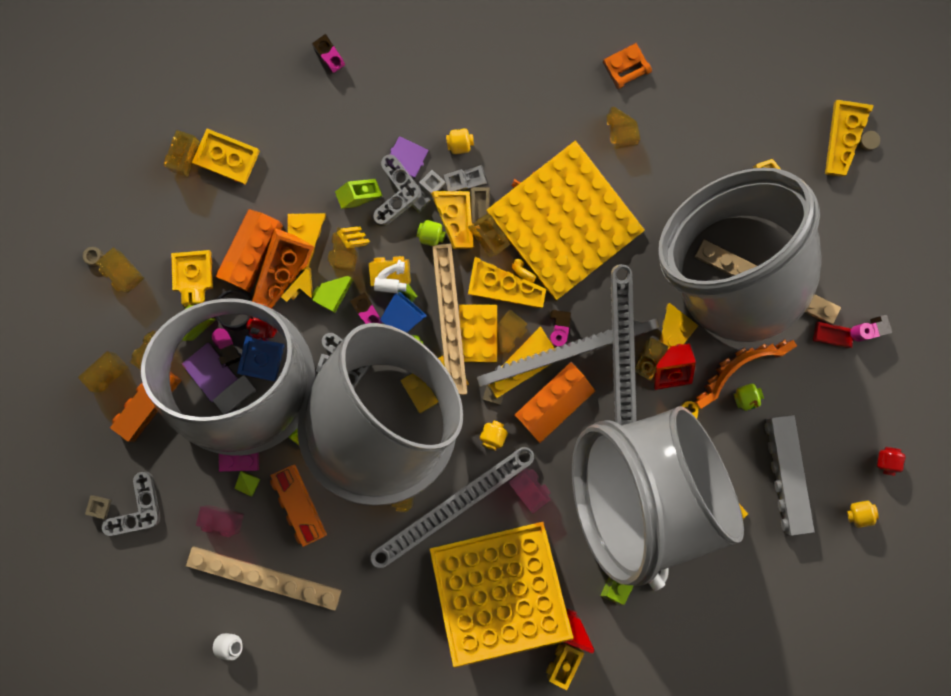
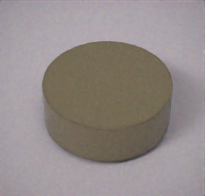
[859,131,880,151]
[83,247,104,266]

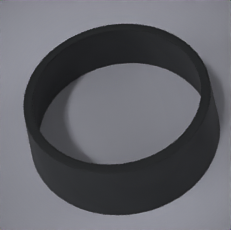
[216,289,253,331]

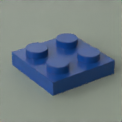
[237,336,284,382]

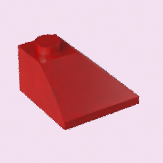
[654,343,696,390]
[564,608,594,654]

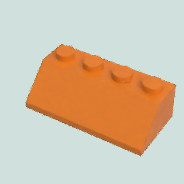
[215,209,283,293]
[514,362,595,443]

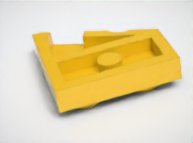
[659,303,699,351]

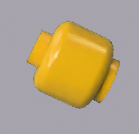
[446,128,474,154]
[479,421,508,451]
[847,501,879,528]

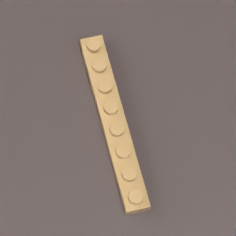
[694,240,841,324]
[432,244,467,395]
[186,546,342,610]

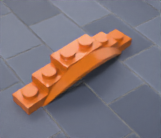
[695,339,797,409]

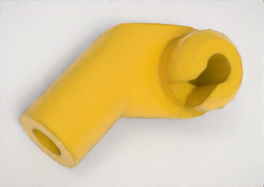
[512,259,536,283]

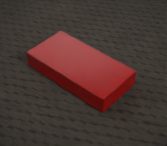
[813,322,854,349]

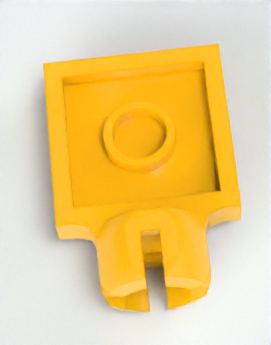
[171,250,213,307]

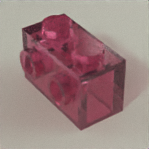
[508,468,551,514]
[196,505,244,537]

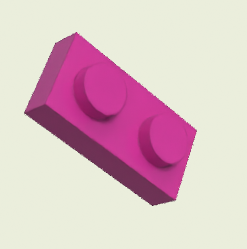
[219,452,259,472]

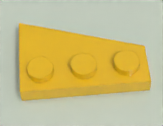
[431,191,473,249]
[288,213,326,271]

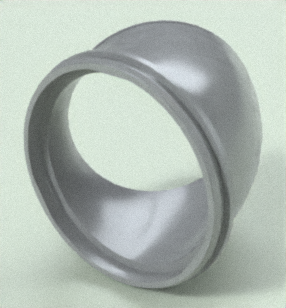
[658,168,822,342]
[141,299,315,455]
[298,323,463,506]
[572,406,744,586]

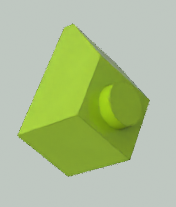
[335,179,382,209]
[312,276,354,313]

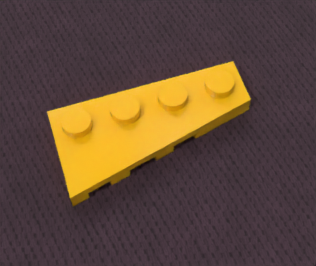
[825,100,874,177]
[468,257,546,309]
[488,326,554,399]

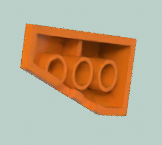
[252,229,314,308]

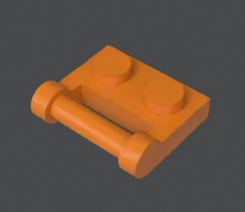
[603,43,652,89]

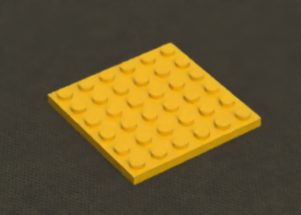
[486,140,645,300]
[430,522,573,668]

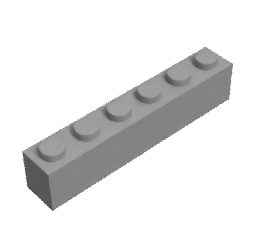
[765,415,815,536]

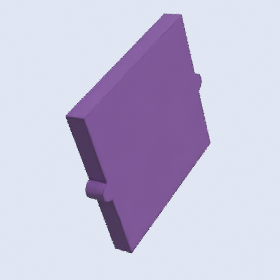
[388,136,429,178]

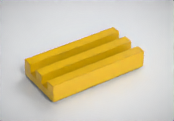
[337,226,370,248]

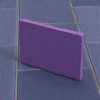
[182,343,238,402]

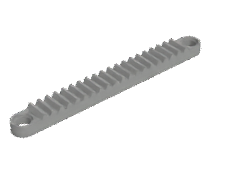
[610,264,636,425]
[477,318,660,387]
[371,447,534,568]

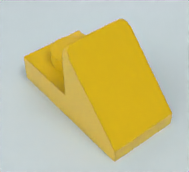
[281,266,313,302]

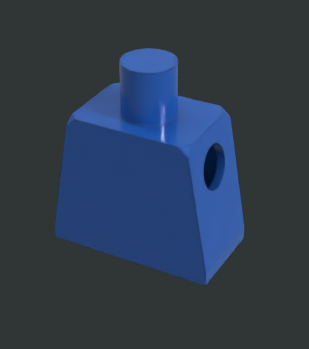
[380,292,427,333]

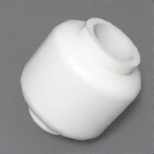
[213,633,243,661]

